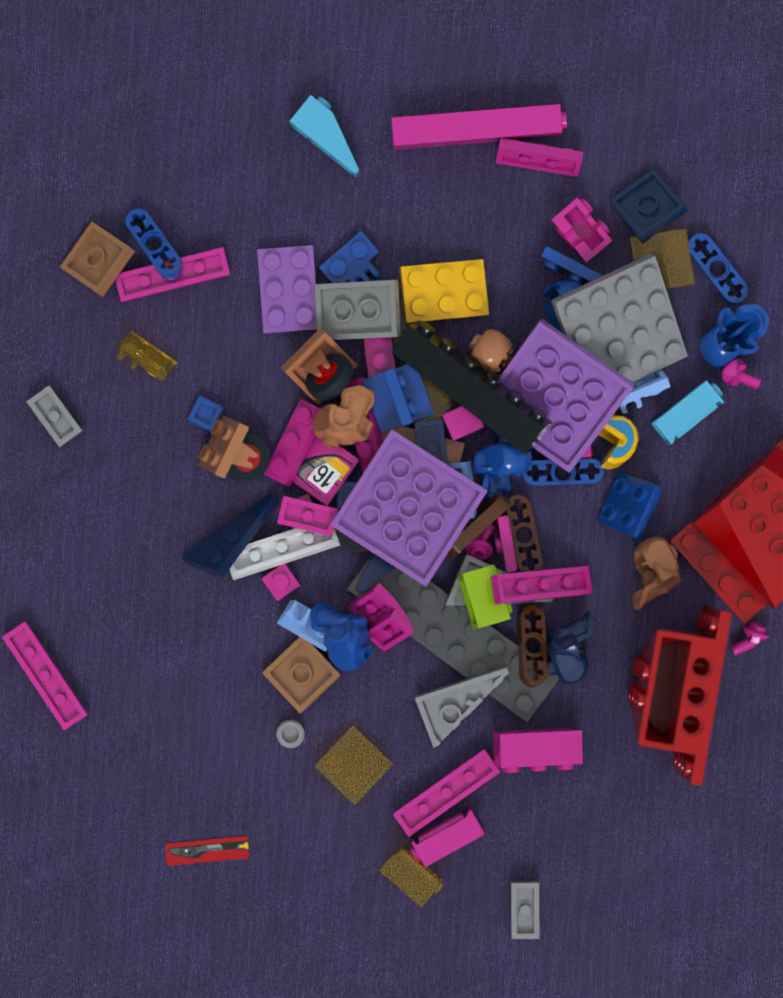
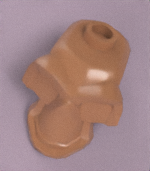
[469,329,515,377]
[312,385,375,449]
[632,536,681,610]

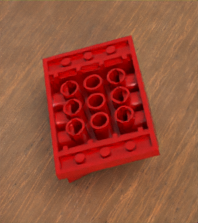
[669,438,783,624]
[627,606,732,786]

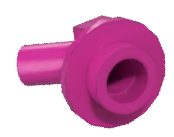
[721,358,762,389]
[465,524,497,561]
[731,622,770,655]

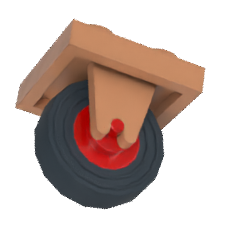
[281,328,358,405]
[198,415,270,482]

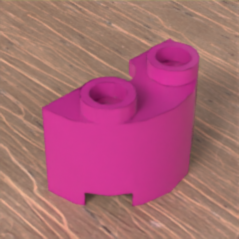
[551,197,612,263]

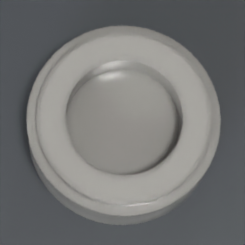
[276,719,305,748]

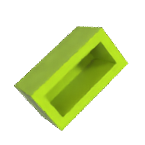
[457,565,512,630]

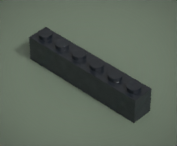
[392,321,552,454]

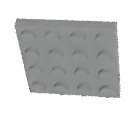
[551,254,688,382]

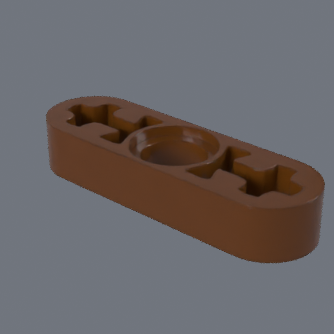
[448,492,511,557]
[506,495,543,572]
[517,605,548,688]

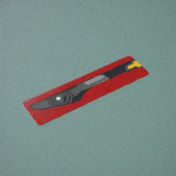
[165,836,249,866]

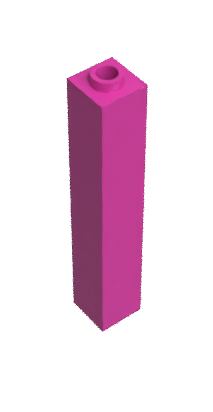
[391,104,567,150]

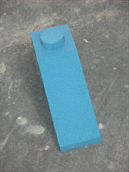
[289,95,359,178]

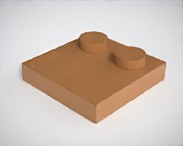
[60,222,135,297]
[262,637,342,714]

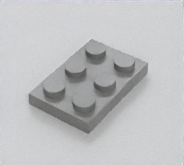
[315,280,401,340]

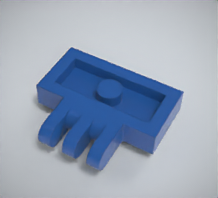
[319,231,381,283]

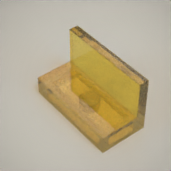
[379,845,444,907]

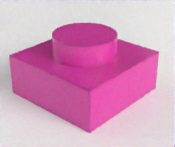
[261,563,300,601]

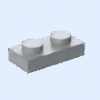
[26,385,83,447]
[511,881,540,939]

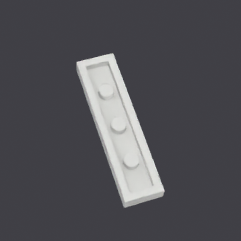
[230,528,340,580]

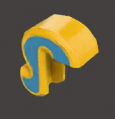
[598,416,639,470]

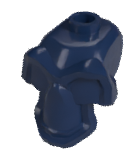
[546,611,594,684]

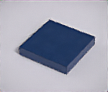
[608,168,688,244]

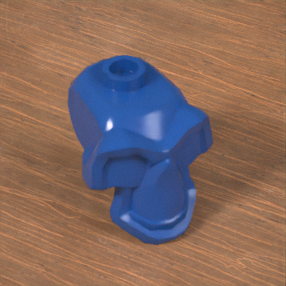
[698,304,769,367]
[473,437,532,500]
[310,603,372,672]

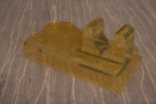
[117,331,178,381]

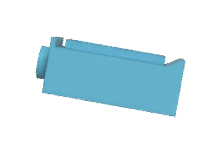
[651,380,724,445]

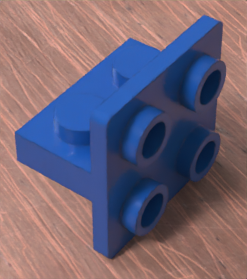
[363,364,433,433]
[597,471,662,541]

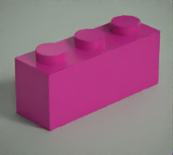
[493,728,583,773]

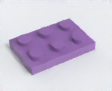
[257,245,317,334]

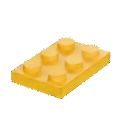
[399,259,489,324]

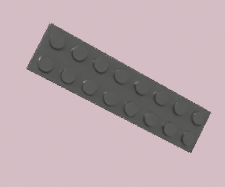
[347,554,559,722]

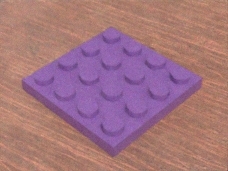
[499,318,635,473]
[331,430,487,586]

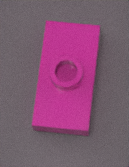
[494,515,518,573]

